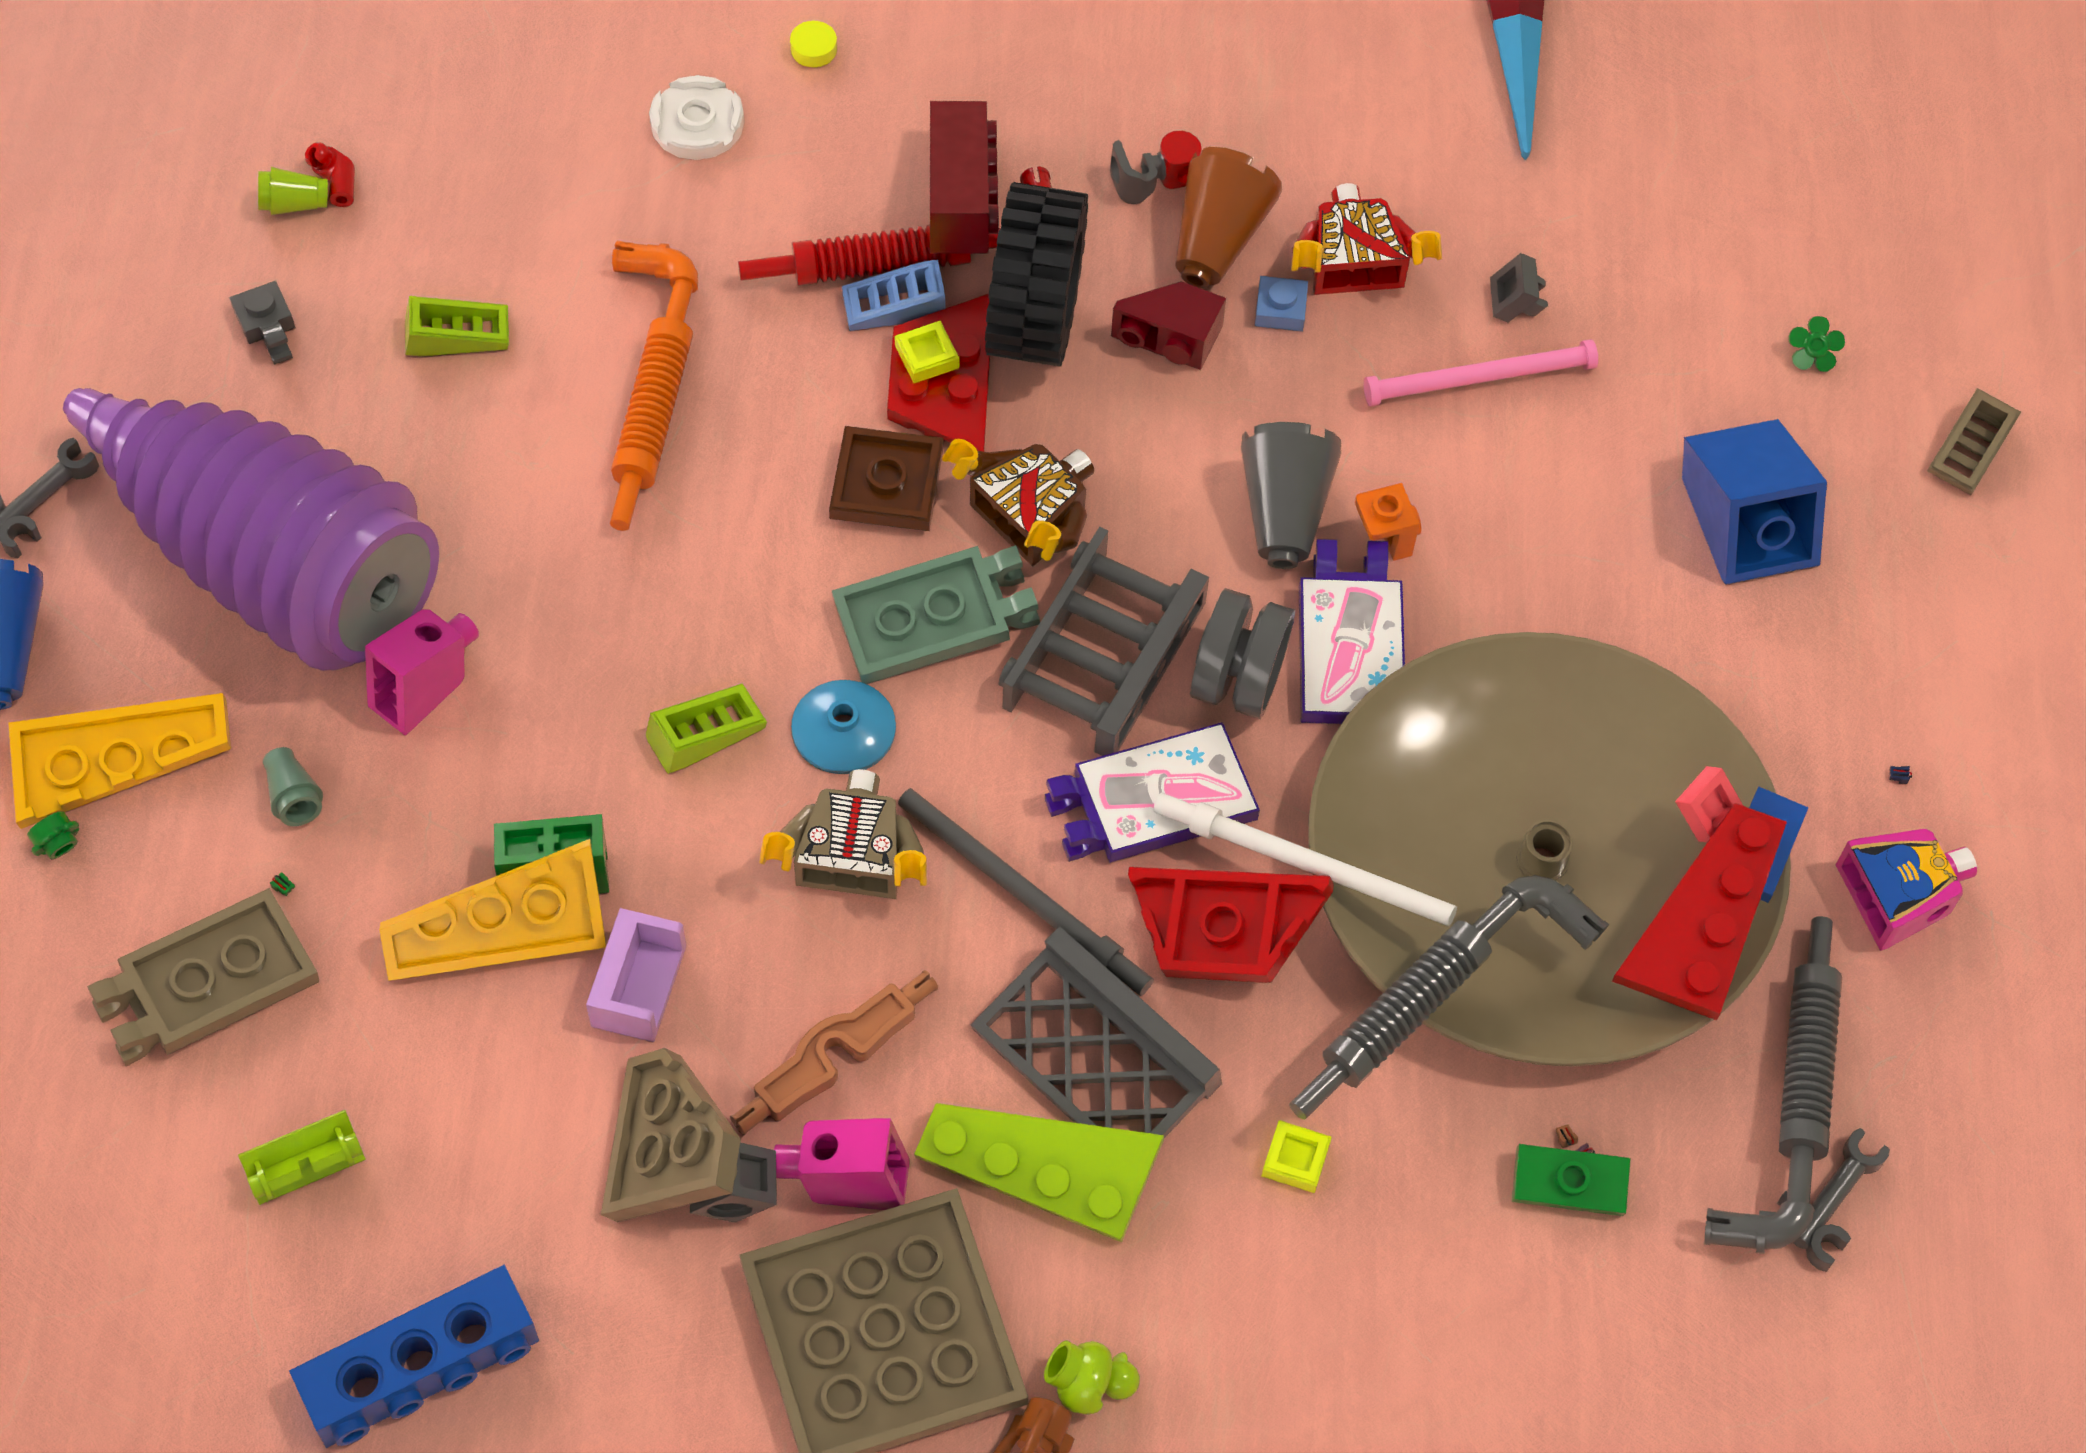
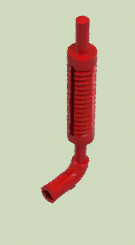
[738,166,1052,286]

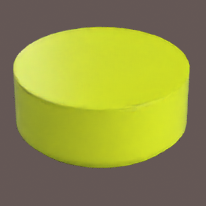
[790,21,837,68]

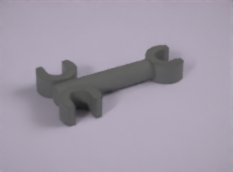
[0,438,99,559]
[1777,1128,1890,1272]

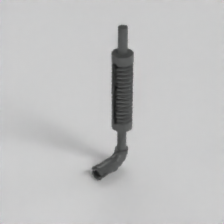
[1289,875,1609,1120]
[1704,916,1842,1254]

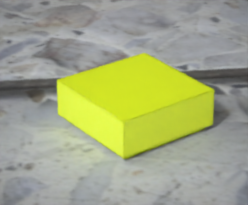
[895,321,960,383]
[1261,1120,1332,1193]

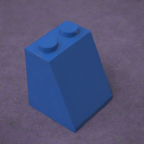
[1682,419,1827,584]

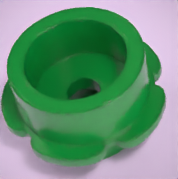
[27,811,79,860]

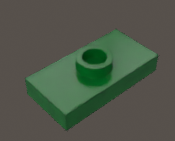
[1512,1144,1631,1216]

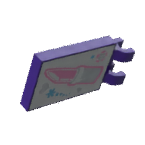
[1299,539,1405,724]
[1044,722,1260,863]

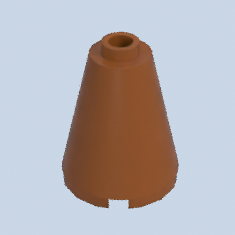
[1175,147,1282,288]

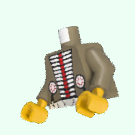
[759,769,927,899]

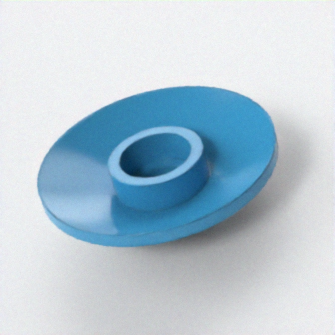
[791,680,896,774]

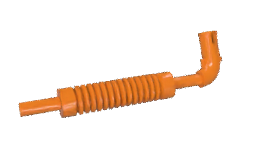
[610,241,698,531]

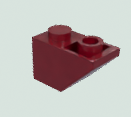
[1111,281,1226,370]

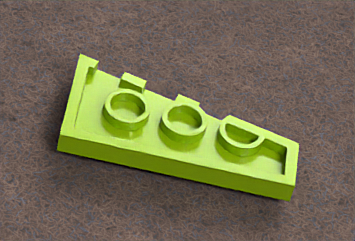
[914,1103,1164,1242]

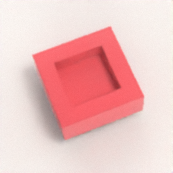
[1675,766,1743,843]

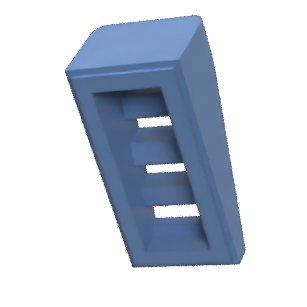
[842,260,945,331]

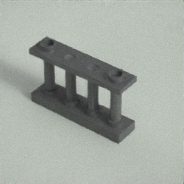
[998,526,1209,756]

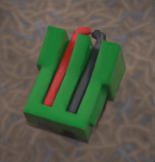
[270,872,295,896]

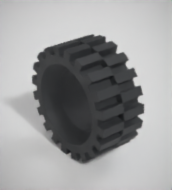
[985,182,1088,367]

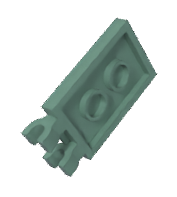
[832,545,1040,684]

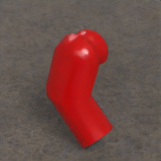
[305,142,355,207]

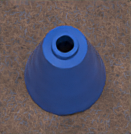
[0,559,44,710]

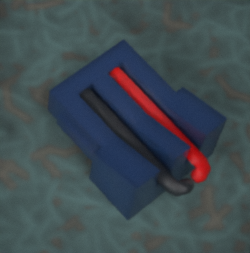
[1889,766,1912,784]

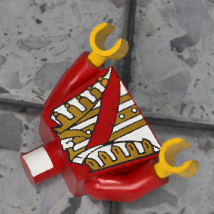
[1291,183,1442,295]

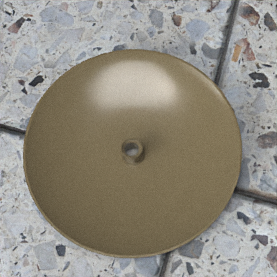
[1308,632,1791,1066]

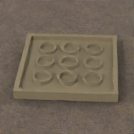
[739,1188,1028,1453]

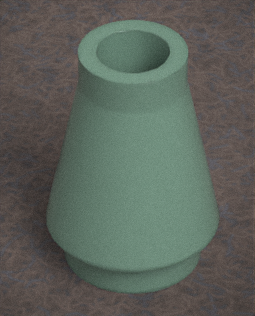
[263,747,323,826]

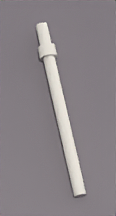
[1153,792,1457,926]

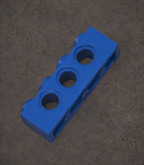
[289,1264,539,1448]

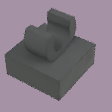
[1490,253,1548,323]

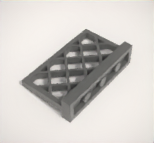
[971,926,1222,1138]

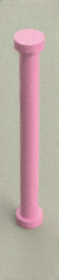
[1364,339,1598,406]

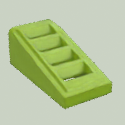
[405,296,509,356]
[646,683,767,774]

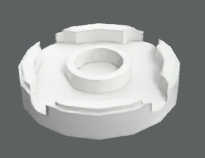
[649,75,745,160]

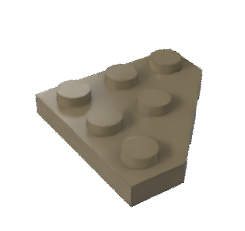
[601,1048,741,1222]

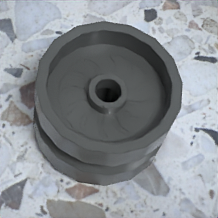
[1190,588,1295,719]

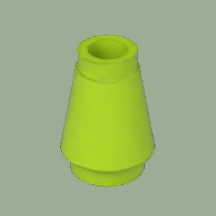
[258,167,328,215]

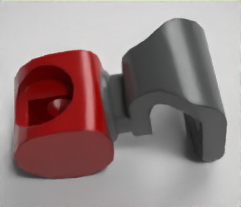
[1110,130,1202,204]

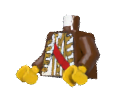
[941,439,1094,567]

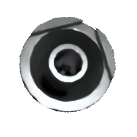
[1241,422,1341,569]

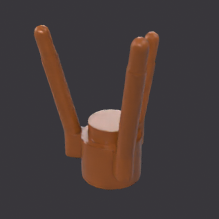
[993,1397,1075,1453]

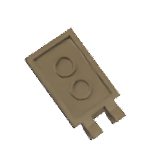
[87,888,319,1066]

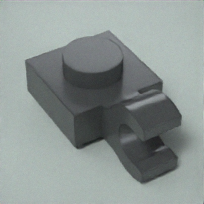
[229,281,296,365]

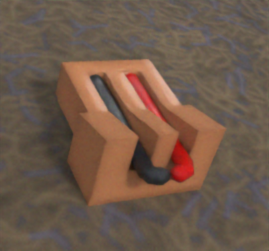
[1556,1124,1578,1148]

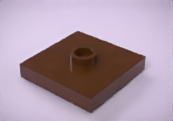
[829,426,944,531]

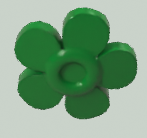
[1788,316,1845,372]

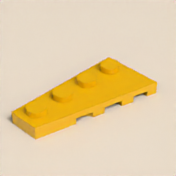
[8,693,231,829]
[379,839,606,981]

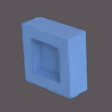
[1255,276,1308,331]

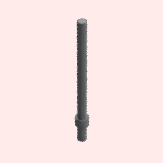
[898,788,1154,996]

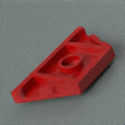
[887,294,990,452]
[1128,867,1334,983]

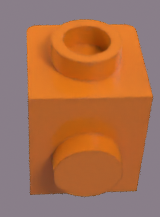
[1355,483,1422,561]

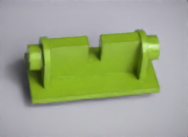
[238,1110,366,1205]

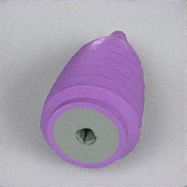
[63,388,439,671]

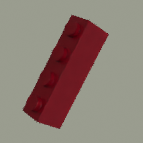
[930,101,999,254]

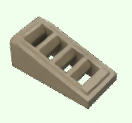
[1927,388,2021,495]

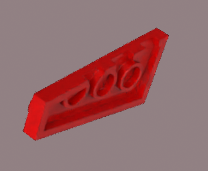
[1612,803,1787,1021]

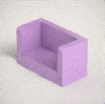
[586,908,686,1042]

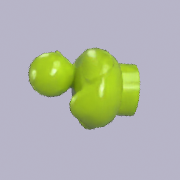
[1044,1340,1140,1415]

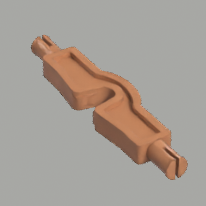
[730,970,938,1135]

